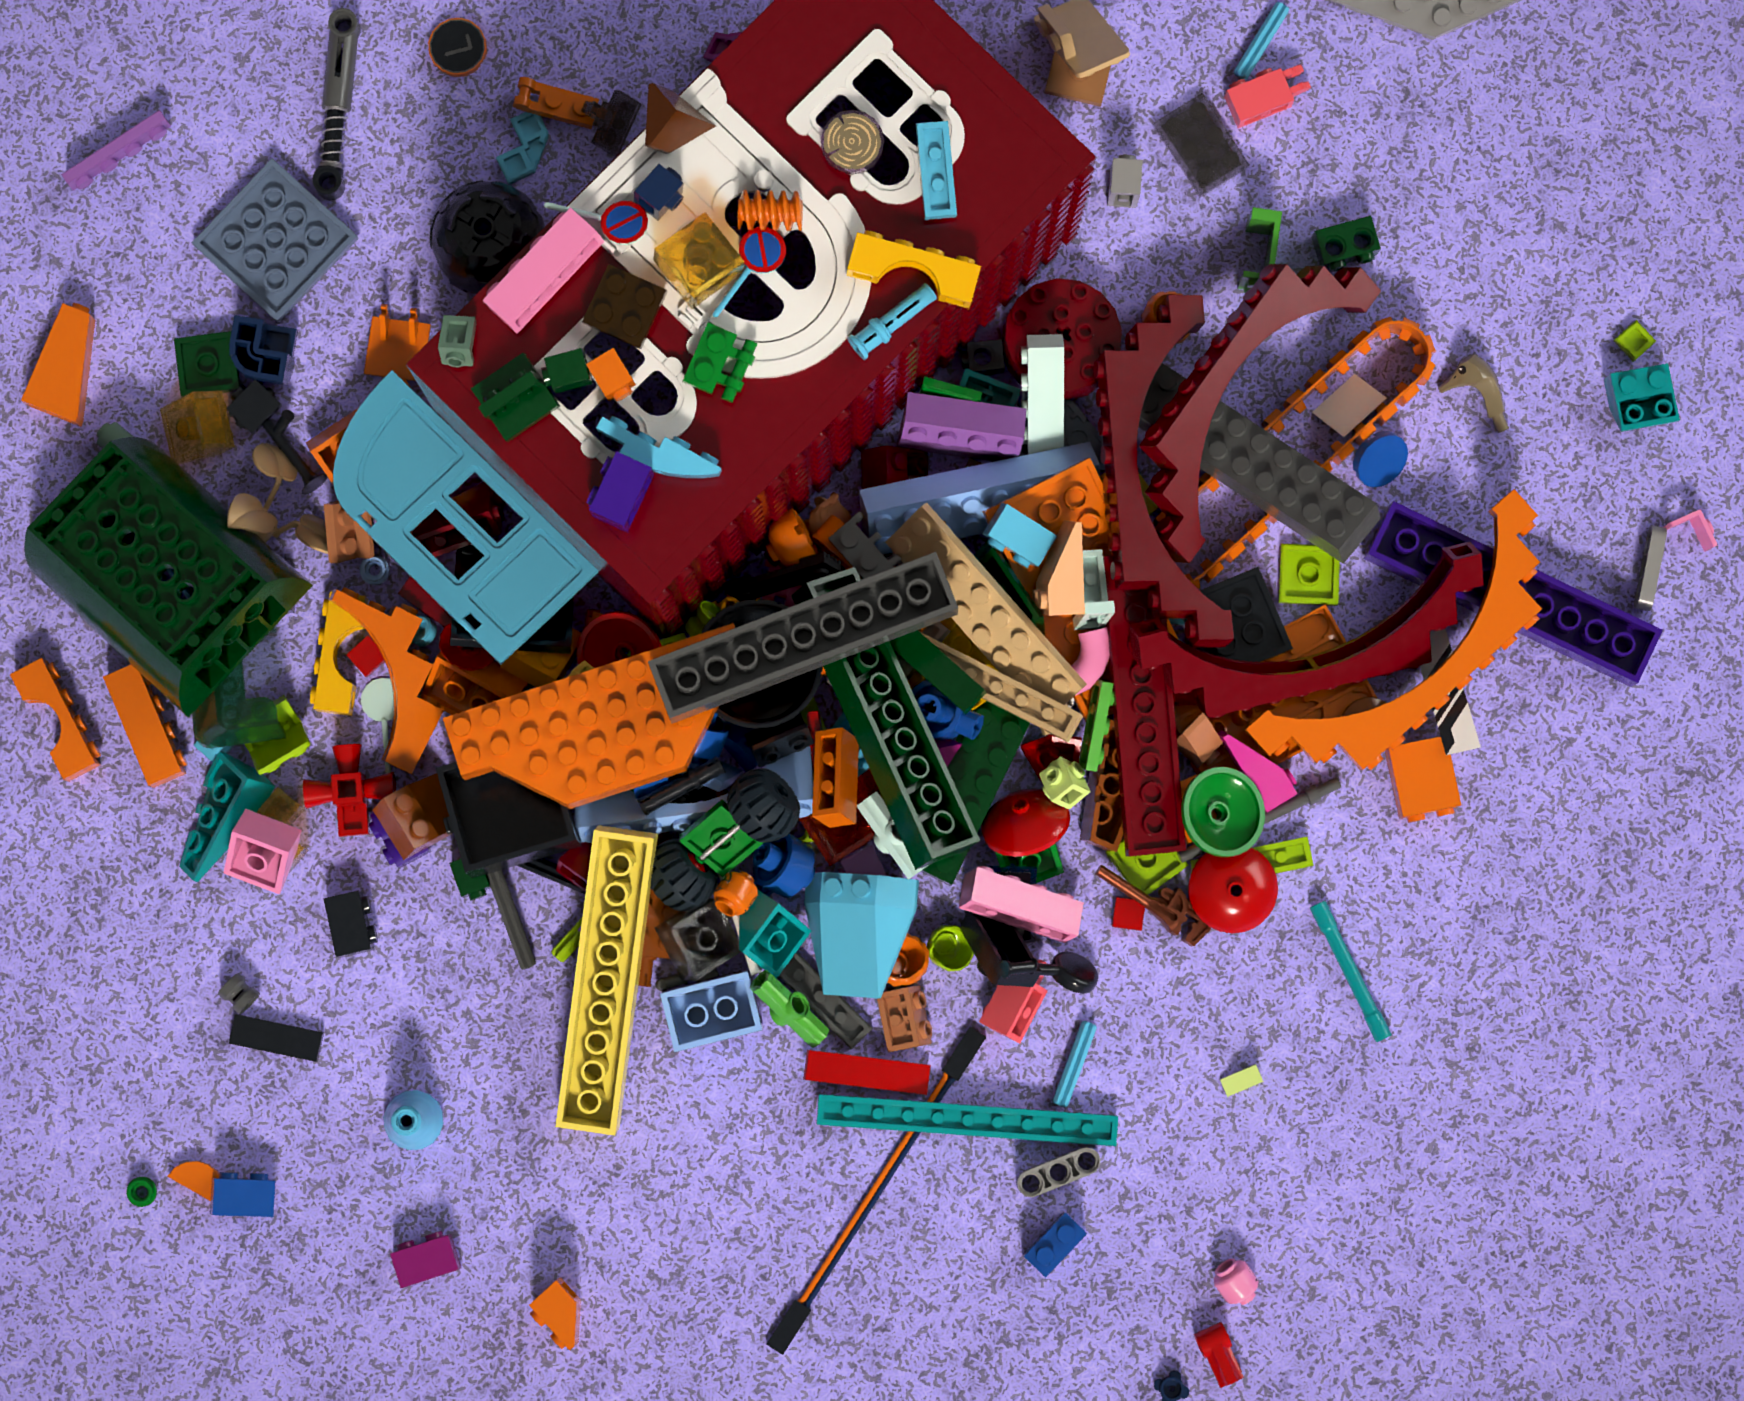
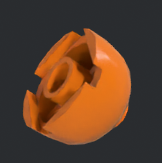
[766,508,819,567]

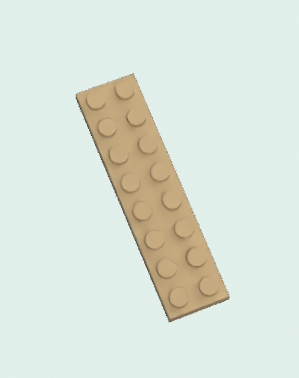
[885,503,1087,705]

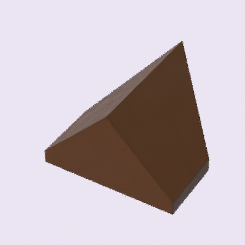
[645,83,716,154]

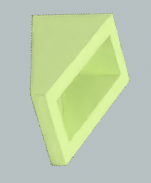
[1220,1064,1264,1097]

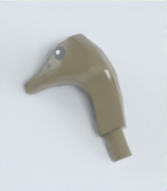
[1438,353,1509,433]

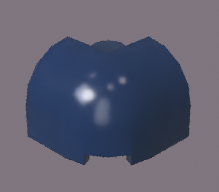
[229,315,298,385]

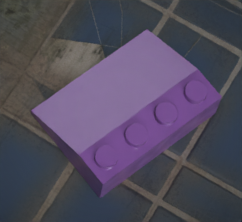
[896,392,1026,462]

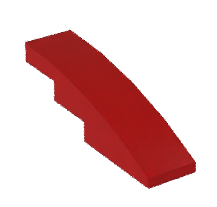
[803,1050,931,1095]

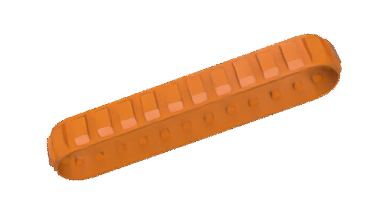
[1153,317,1436,589]

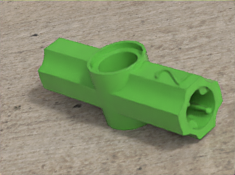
[750,970,830,1048]

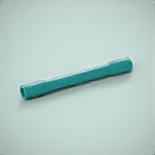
[1310,900,1392,1042]

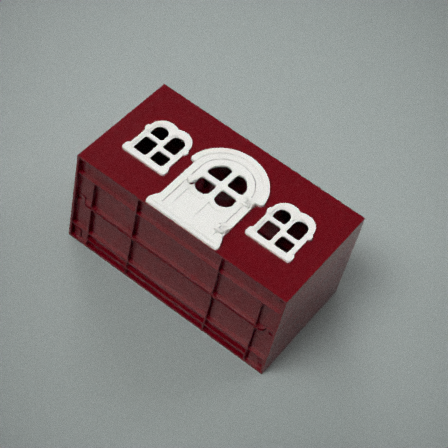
[406,0,1096,639]

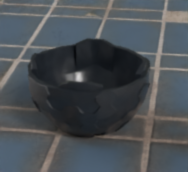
[430,180,545,294]

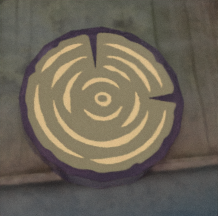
[820,110,884,175]

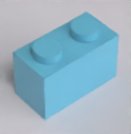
[983,503,1057,568]

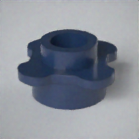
[1154,1371,1189,1401]

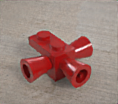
[303,744,397,837]

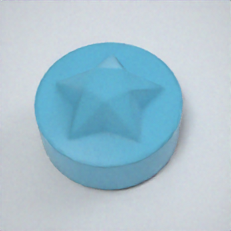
[412,615,437,647]

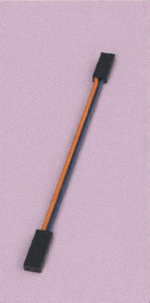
[766,1027,986,1355]

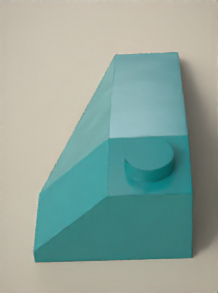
[179,751,275,882]

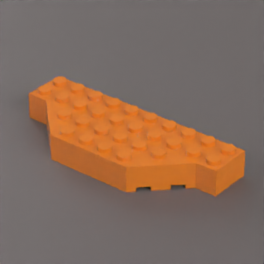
[443,623,735,809]

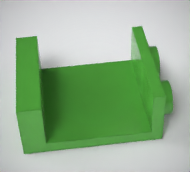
[1237,207,1282,293]

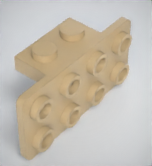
[1034,0,1130,78]

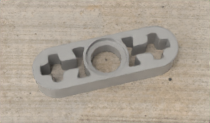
[1634,525,1667,611]

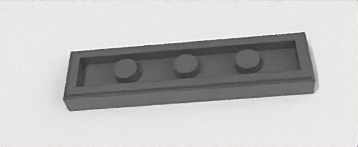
[779,952,872,1050]

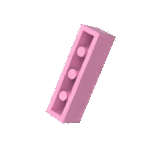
[482,207,604,334]
[958,866,1084,943]

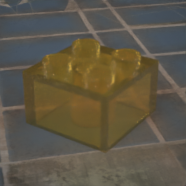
[653,212,745,309]

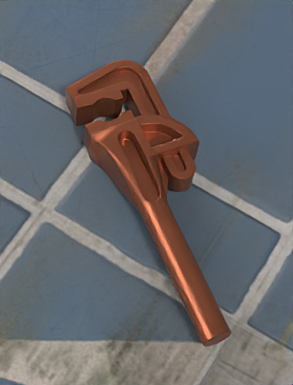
[1095,865,1211,947]

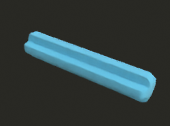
[1234,2,1289,80]
[1053,1021,1097,1107]

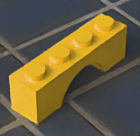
[846,231,981,309]
[310,591,369,716]

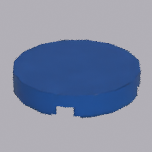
[1353,431,1408,488]

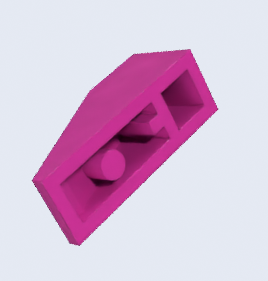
[1217,730,1297,813]

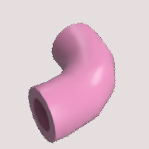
[1071,627,1110,696]

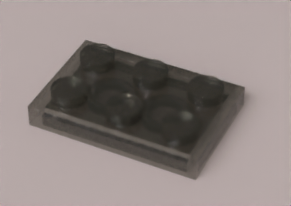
[1153,93,1250,198]

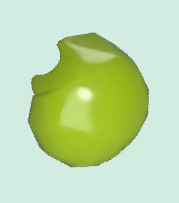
[927,925,974,971]

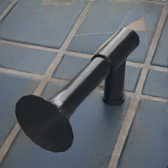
[263,410,327,495]

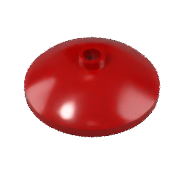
[577,611,662,668]
[982,788,1070,857]
[1188,848,1278,933]

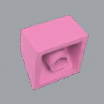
[224,809,302,894]

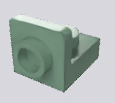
[438,315,477,368]

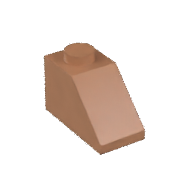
[1177,712,1223,769]

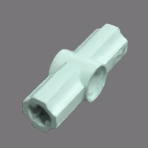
[857,791,929,880]

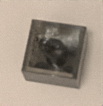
[655,898,741,981]

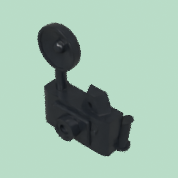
[961,910,1099,994]

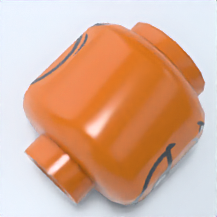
[713,871,758,917]

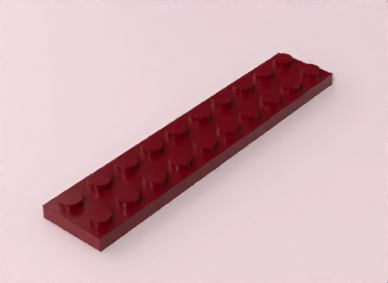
[1103,556,1186,857]

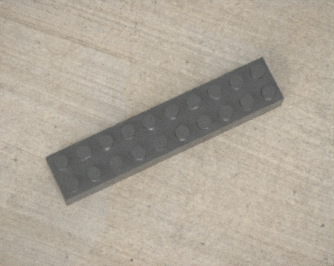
[1139,363,1381,564]
[648,552,958,724]

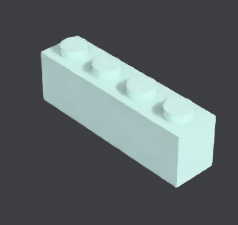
[1021,334,1064,454]

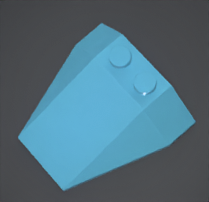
[804,872,919,999]

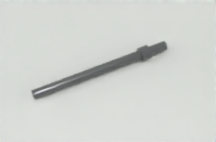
[1177,777,1341,863]

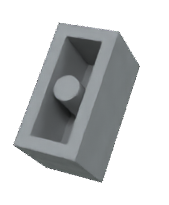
[1107,154,1143,208]

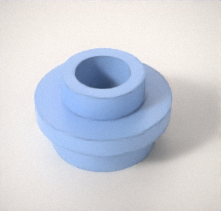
[360,555,390,585]

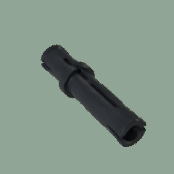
[637,756,726,816]

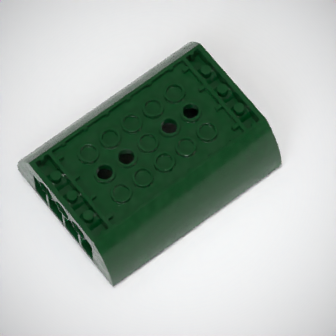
[24,437,313,718]

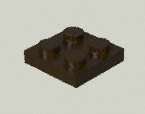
[582,264,668,349]

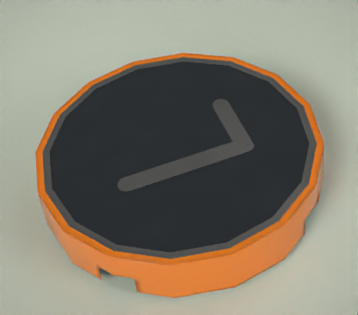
[428,18,487,77]

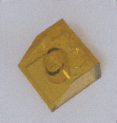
[160,391,235,465]

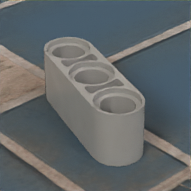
[1016,1147,1100,1197]

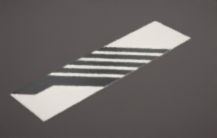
[1420,629,1481,755]

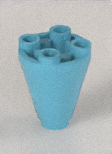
[383,1090,444,1150]

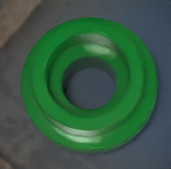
[126,1177,157,1207]

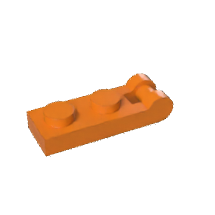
[513,77,599,129]

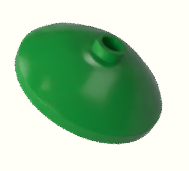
[1181,767,1265,857]

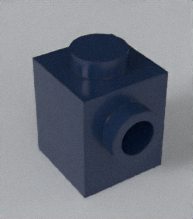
[634,164,684,221]

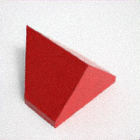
[1020,734,1082,786]

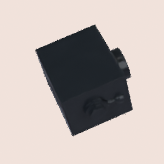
[226,380,282,435]

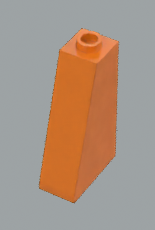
[21,302,95,427]

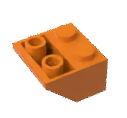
[529,1277,581,1350]

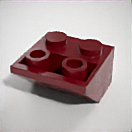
[861,446,928,489]

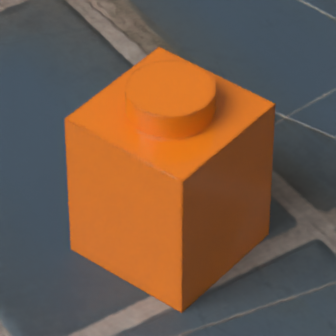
[586,348,636,401]

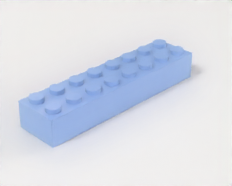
[859,442,1100,555]

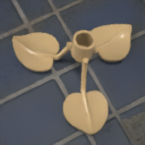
[227,443,328,554]

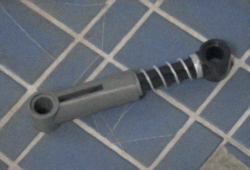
[312,8,361,201]

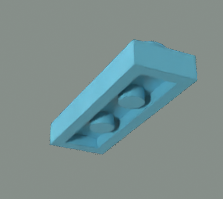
[916,121,957,220]

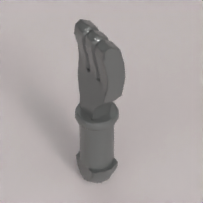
[655,959,719,991]

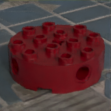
[1002,278,1122,400]

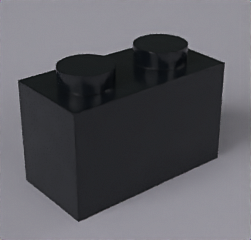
[323,890,378,958]

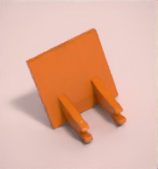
[364,304,431,382]

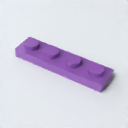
[61,110,171,191]

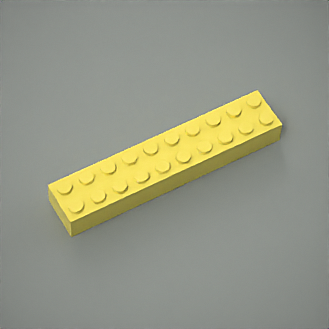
[555,825,658,1136]

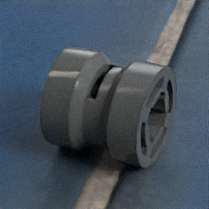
[218,973,260,1015]

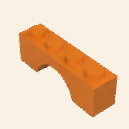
[10,658,101,782]

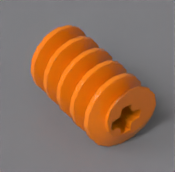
[738,190,803,231]

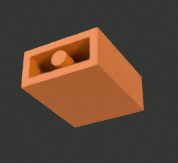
[1385,736,1461,823]

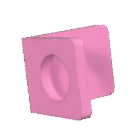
[1664,509,1717,552]

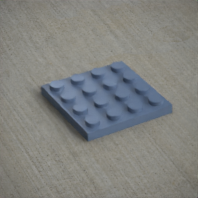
[191,158,359,323]

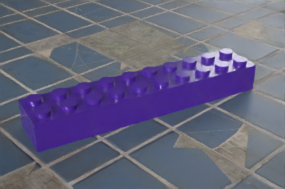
[1363,501,1663,687]

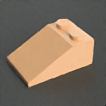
[1032,521,1085,616]

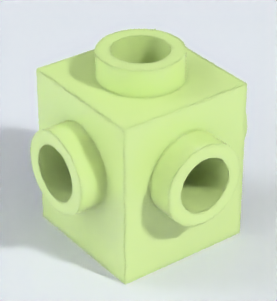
[1039,756,1091,809]

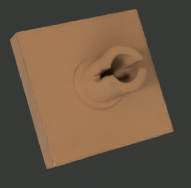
[1045,51,1111,107]

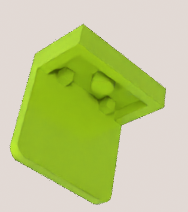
[233,695,311,775]

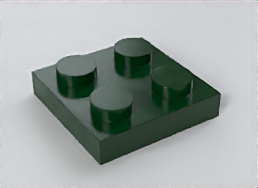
[174,331,241,398]

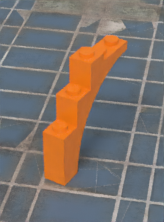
[329,587,444,774]

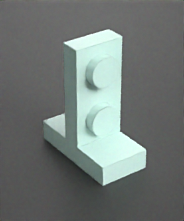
[1073,549,1115,630]

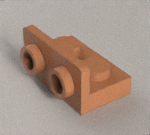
[323,501,375,563]
[877,985,932,1052]

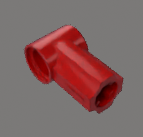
[1194,1322,1244,1388]

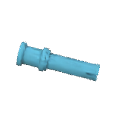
[847,283,937,360]

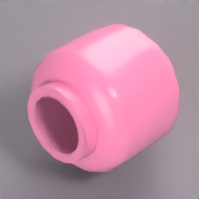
[1214,1259,1259,1305]

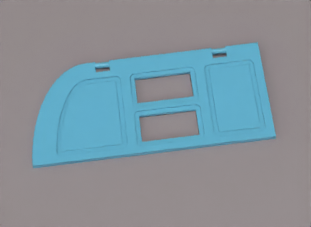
[333,370,598,665]

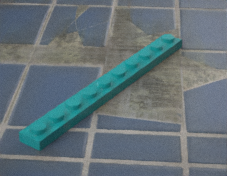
[816,1094,1119,1146]

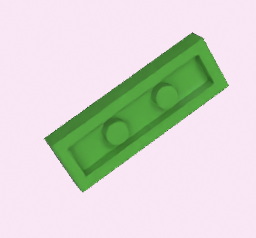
[1079,679,1114,772]

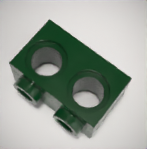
[1311,215,1381,272]

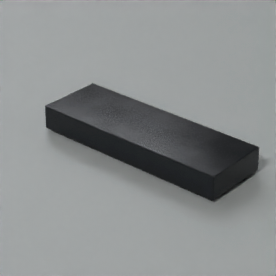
[229,1014,324,1062]

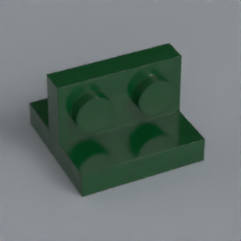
[471,353,560,442]

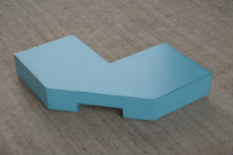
[496,112,549,185]

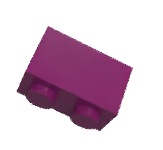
[390,1230,461,1288]

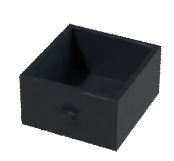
[436,762,582,879]

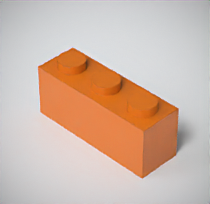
[812,727,859,828]

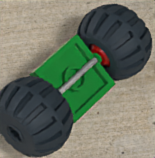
[651,768,800,911]

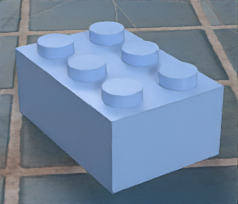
[660,971,763,1052]

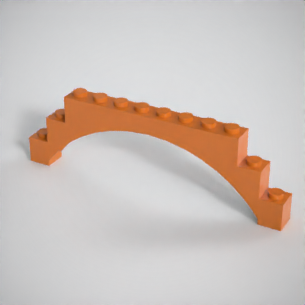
[1244,489,1542,770]

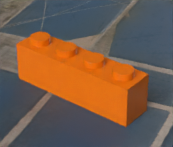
[103,665,188,788]

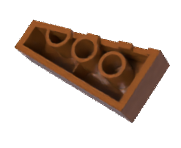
[1080,719,1124,852]

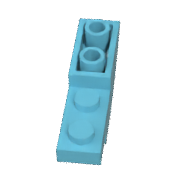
[596,416,722,478]

